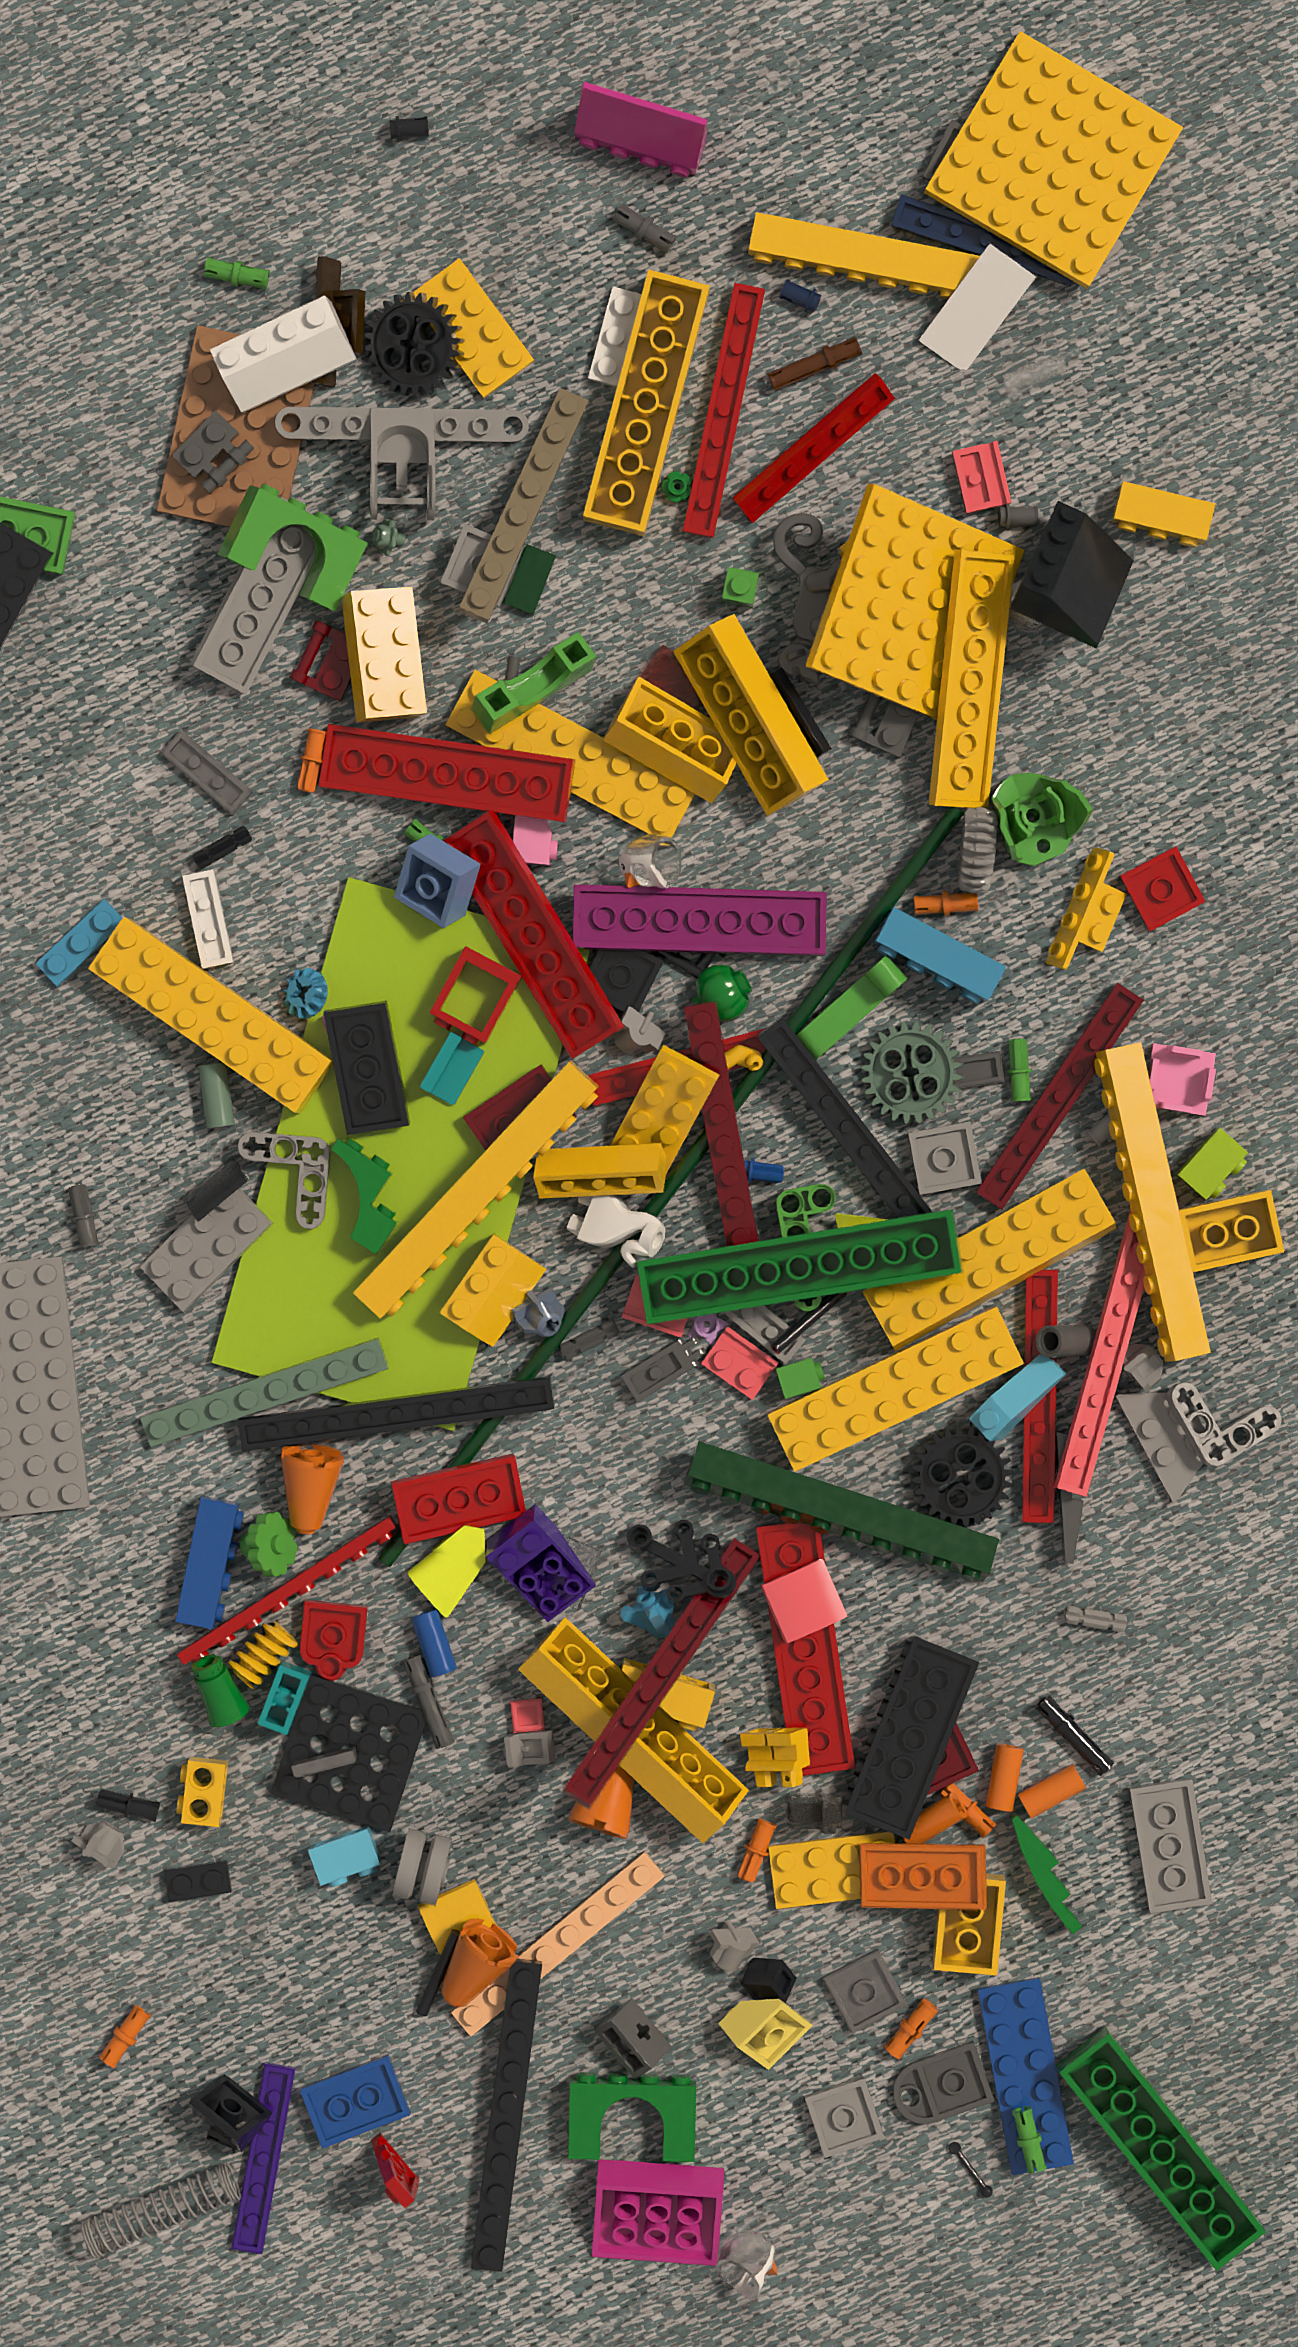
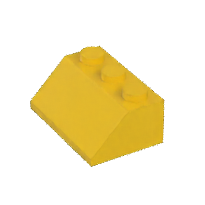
[440,1233,547,1347]

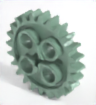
[861,1021,964,1124]

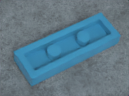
[35,899,123,987]

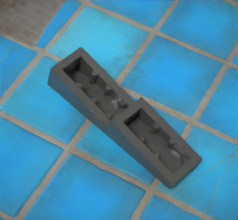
[1056,1431,1084,1564]

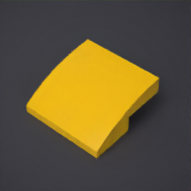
[418,1879,497,1955]

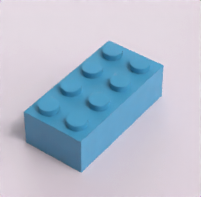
[874,907,1006,1005]

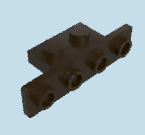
[312,256,366,387]

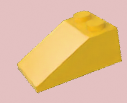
[622,1658,715,1731]

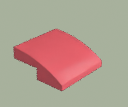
[760,1559,848,1644]

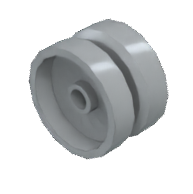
[392,1828,452,1906]

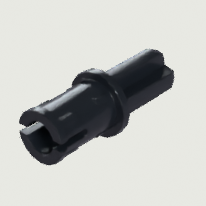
[96,1789,161,1822]

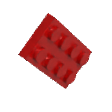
[390,1453,526,1544]

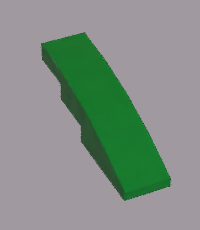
[1010,1811,1082,1934]

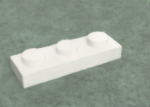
[588,287,642,387]
[182,869,234,969]

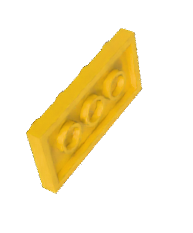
[413,258,535,399]
[610,1045,719,1174]
[768,1831,895,1909]

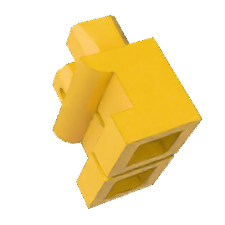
[740,1728,810,1787]

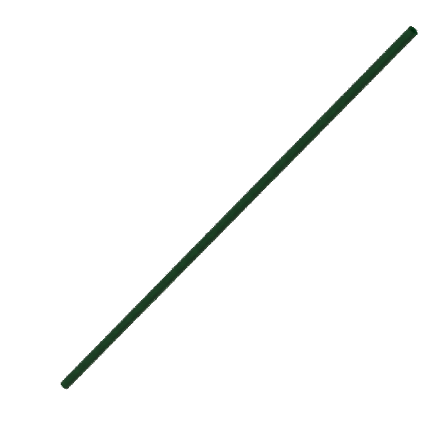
[378,807,964,1567]

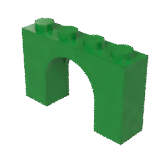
[568,2072,696,2162]

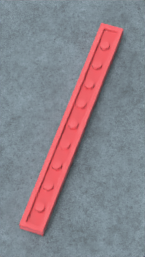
[1054,1208,1146,1497]

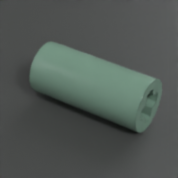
[198,1063,235,1129]

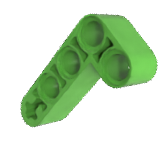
[796,955,908,1060]
[776,1184,836,1311]

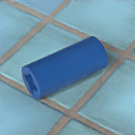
[410,1608,457,1678]

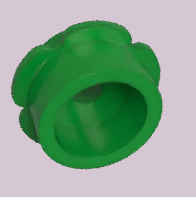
[662,471,692,503]

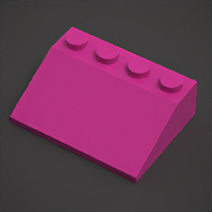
[574,82,707,178]
[592,2159,724,2266]

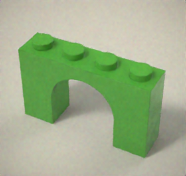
[217,483,368,612]

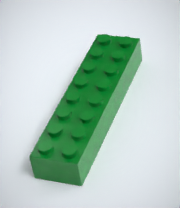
[1056,2026,1266,2271]

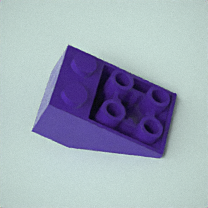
[486,1504,596,1622]

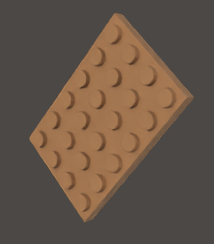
[157,325,315,528]

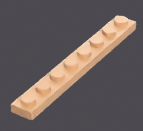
[451,1851,665,2036]

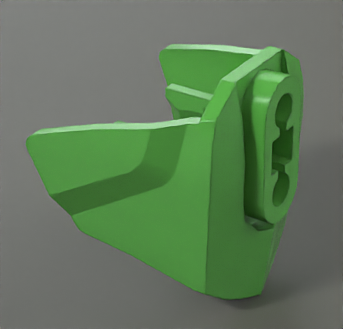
[991,773,1093,866]

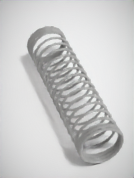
[81,2162,241,2259]

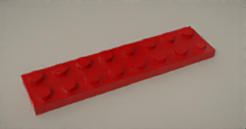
[319,724,576,823]
[444,810,625,1059]
[756,1522,855,1776]

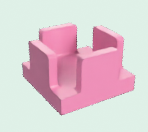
[1148,1043,1216,1116]

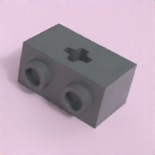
[594,1998,672,2079]

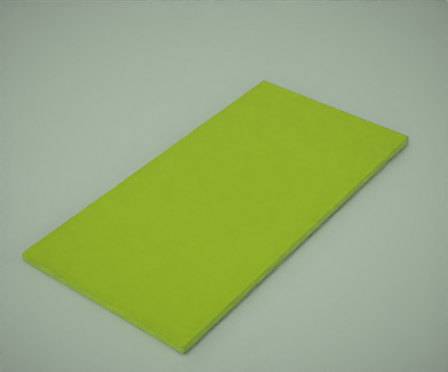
[211,877,590,1431]

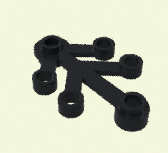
[627,1520,736,1606]

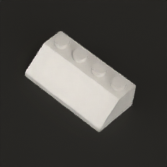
[210,296,357,413]

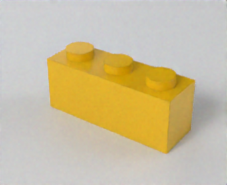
[1112,481,1216,547]

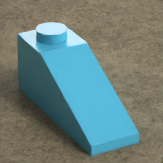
[969,1354,1066,1441]

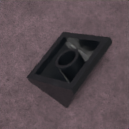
[189,2074,273,2152]

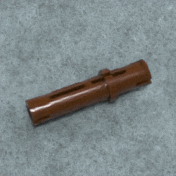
[767,336,863,392]

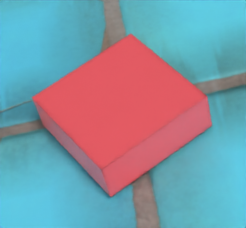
[510,1698,545,1733]

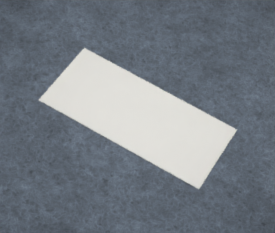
[918,244,1036,370]

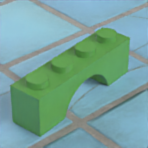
[471,632,597,734]

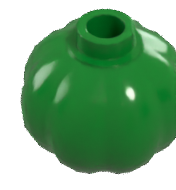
[692,965,752,1022]

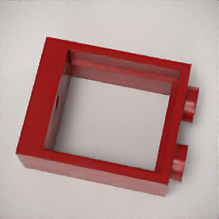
[430,946,522,1046]

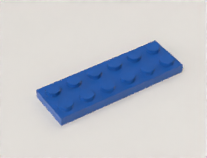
[977,1977,1074,2175]

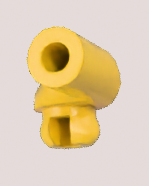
[725,1045,763,1071]

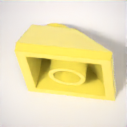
[718,1999,813,2070]

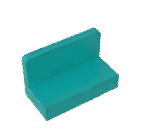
[420,1032,484,1105]

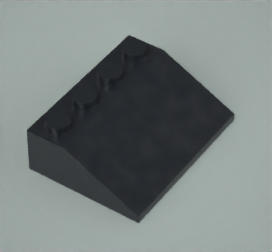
[1009,501,1134,649]

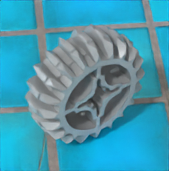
[958,807,997,893]

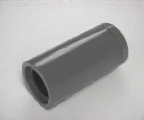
[1036,1325,1096,1357]

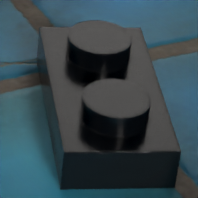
[164,1860,232,1902]

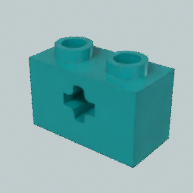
[257,1661,312,1735]

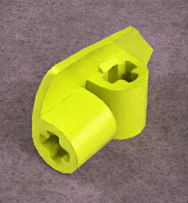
[407,1525,486,1618]

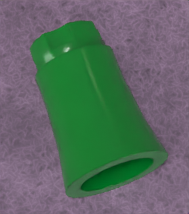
[191,1654,250,1728]

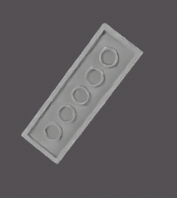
[190,496,315,695]

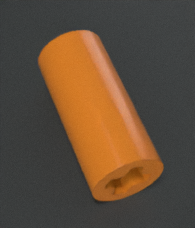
[985,1743,1024,1811]
[1018,1763,1087,1819]
[903,1793,967,1844]

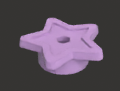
[689,1313,728,1345]

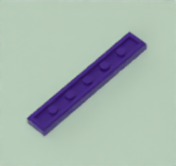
[231,2062,296,2254]

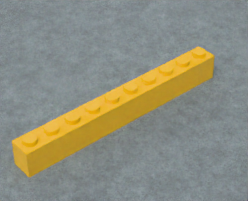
[1094,1042,1211,1362]
[353,1061,599,1319]

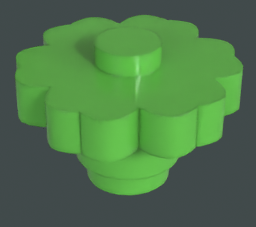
[240,1512,298,1577]

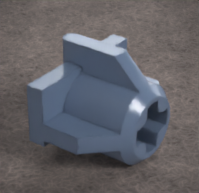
[511,1287,565,1337]

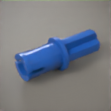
[744,1158,784,1183]

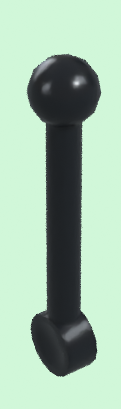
[949,2142,993,2198]

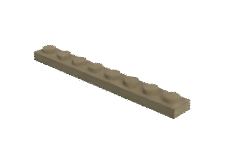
[459,388,589,624]

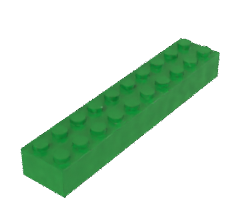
[637,1209,964,1324]

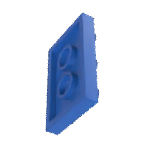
[300,2054,411,2149]

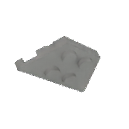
[1115,1391,1215,1503]

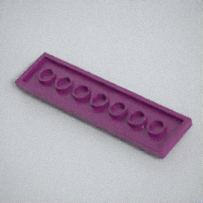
[572,884,827,956]

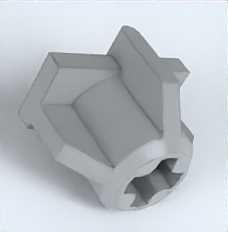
[614,1006,666,1053]
[1123,1344,1163,1393]
[71,1821,125,1868]
[710,1920,759,1971]

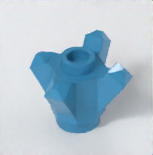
[620,1585,675,1638]

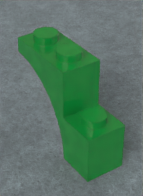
[331,1137,398,1254]

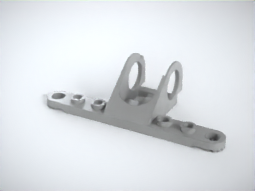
[275,407,529,521]

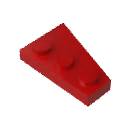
[371,2132,420,2209]

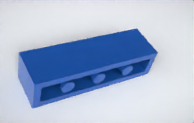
[175,1496,244,1629]

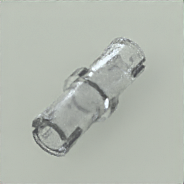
[1001,354,1067,393]

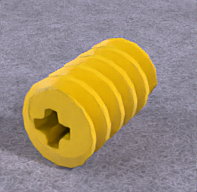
[228,1621,298,1689]

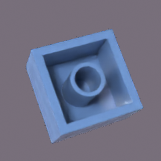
[394,833,481,928]

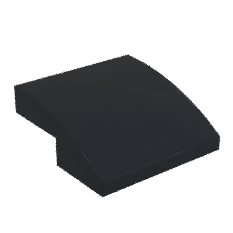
[184,1156,248,1222]

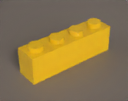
[533,1143,667,1199]

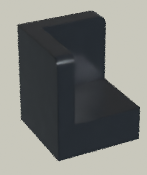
[740,1958,797,2004]

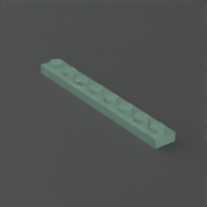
[140,1337,389,1447]

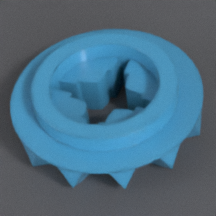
[282,968,328,1019]

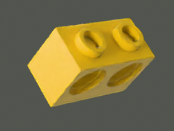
[177,1757,228,1827]

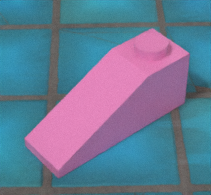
[513,816,558,866]

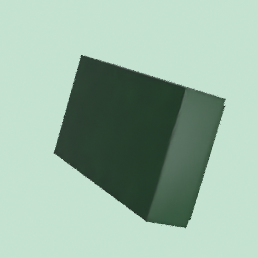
[504,544,556,615]

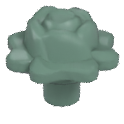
[372,518,406,556]

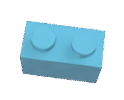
[308,1825,382,1888]

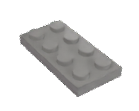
[140,1188,273,1312]
[1129,1778,1212,1914]

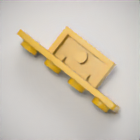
[1046,847,1127,970]

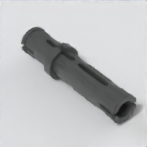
[402,1653,455,1749]

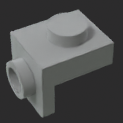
[503,1730,556,1768]

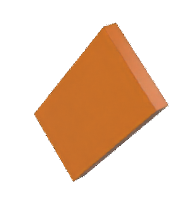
[860,1843,987,1910]

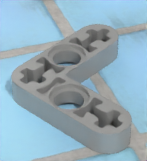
[238,1132,330,1229]
[1167,1383,1282,1466]

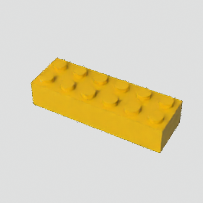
[673,614,829,817]

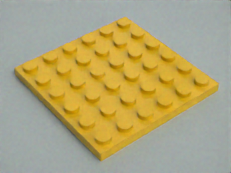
[924,31,1183,290]
[805,483,1024,720]

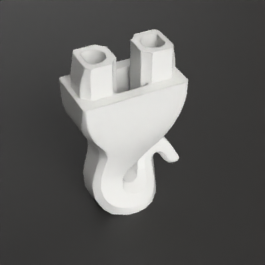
[567,1195,665,1268]

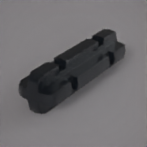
[193,826,252,869]

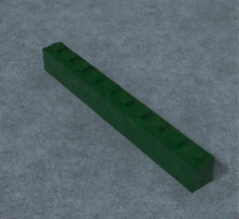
[683,1441,999,1583]

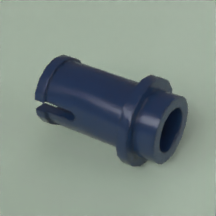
[779,279,822,313]

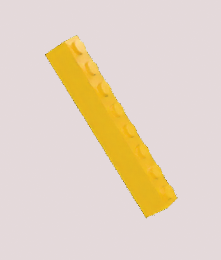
[748,212,980,300]

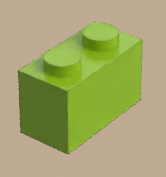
[1175,1127,1248,1200]

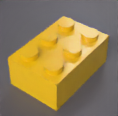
[1179,1190,1285,1272]
[932,1873,1006,1976]

